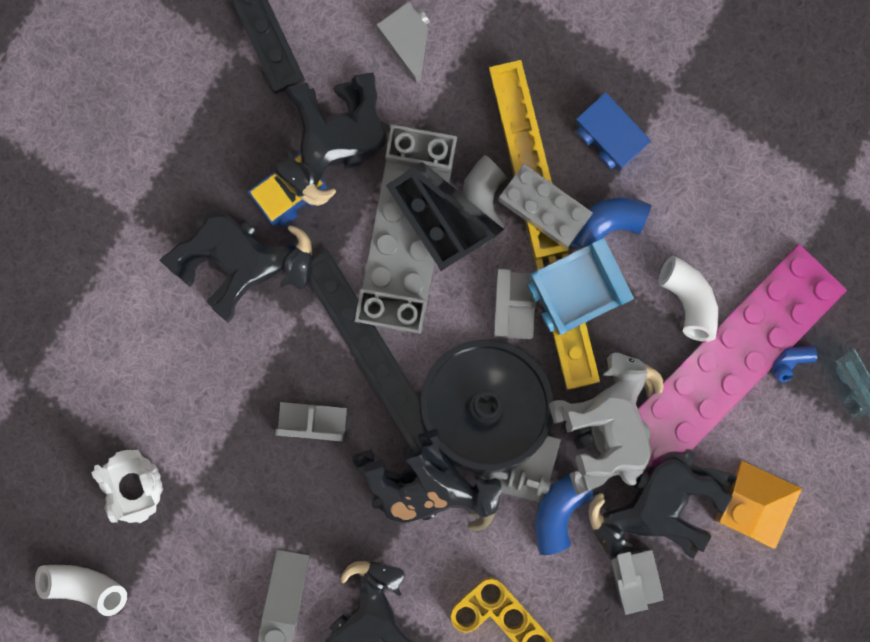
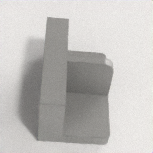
[493,269,536,339]
[275,402,347,441]

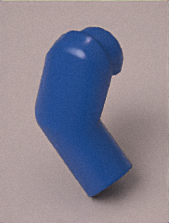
[772,346,817,382]

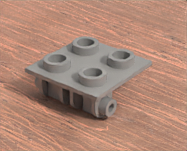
[482,436,561,503]

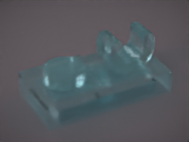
[835,349,870,419]

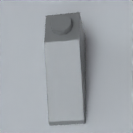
[258,550,310,642]

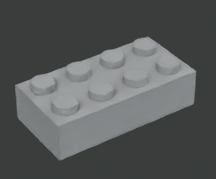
[499,164,593,250]

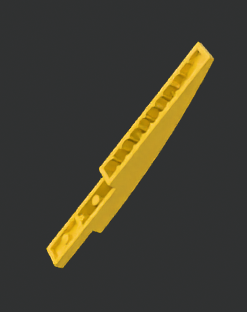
[489,60,600,390]

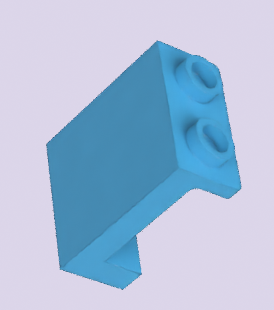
[526,238,634,335]

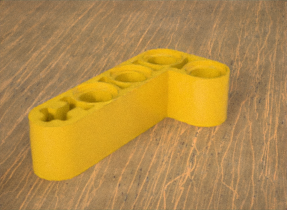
[450,577,555,642]

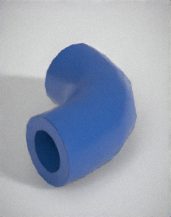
[571,197,652,249]
[534,470,593,555]

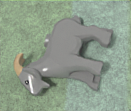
[549,353,664,495]

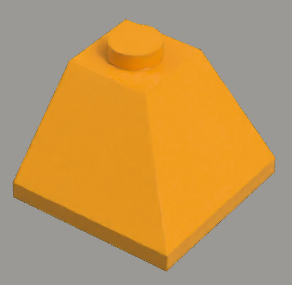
[714,460,802,549]

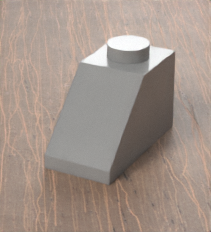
[377,2,430,83]

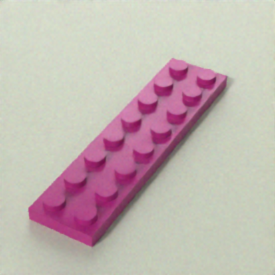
[638,244,847,468]

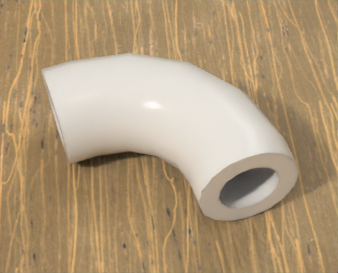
[658,255,718,342]
[35,565,127,616]

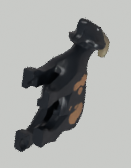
[352,429,502,531]

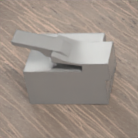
[609,548,664,615]

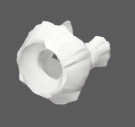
[91,450,164,523]

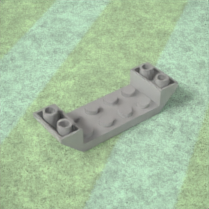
[355,125,457,334]

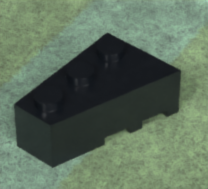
[386,162,504,271]

